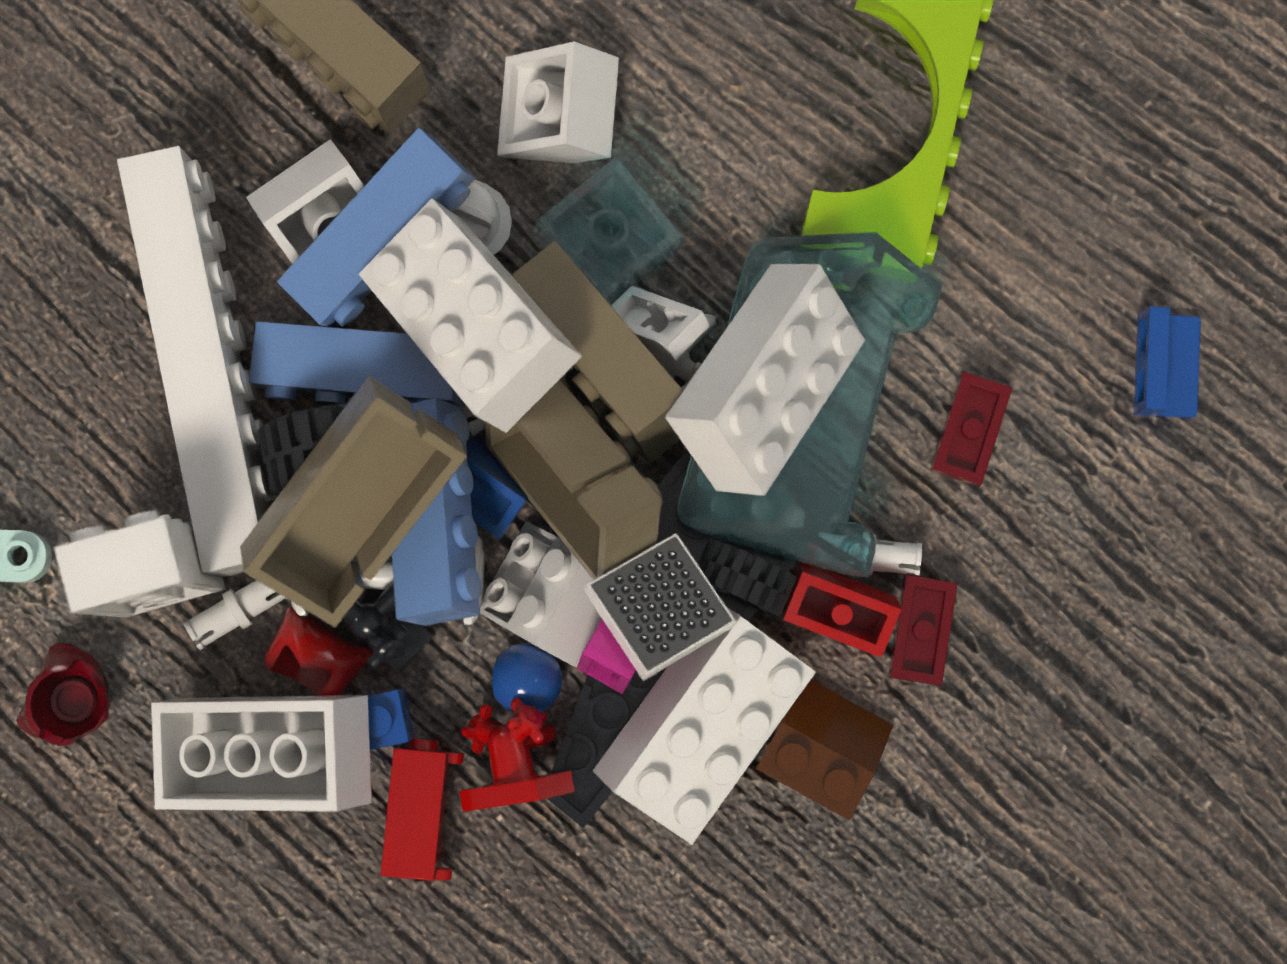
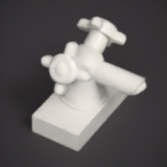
[611,286,717,391]

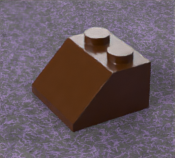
[753,680,893,821]

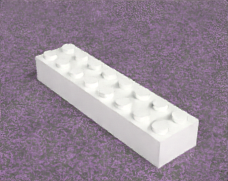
[117,146,277,577]

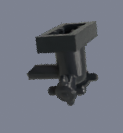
[323,581,437,673]

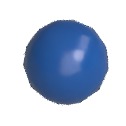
[493,642,563,713]

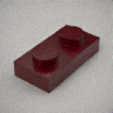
[930,372,1013,487]
[888,575,958,686]

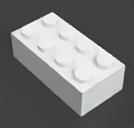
[359,198,582,433]
[665,264,865,496]
[54,511,226,618]
[593,607,816,845]
[151,695,372,811]

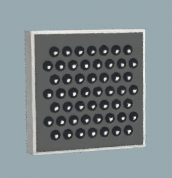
[584,533,736,681]

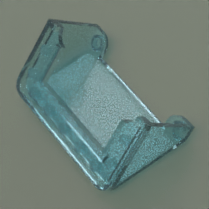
[677,232,942,577]

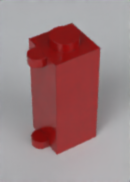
[380,738,464,881]

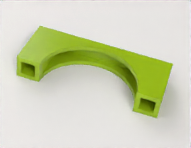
[797,0,994,277]

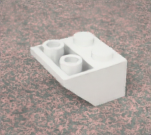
[480,521,602,668]

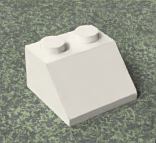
[497,41,619,163]
[246,139,364,264]

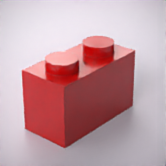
[782,560,902,658]

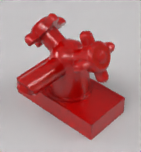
[459,698,575,812]

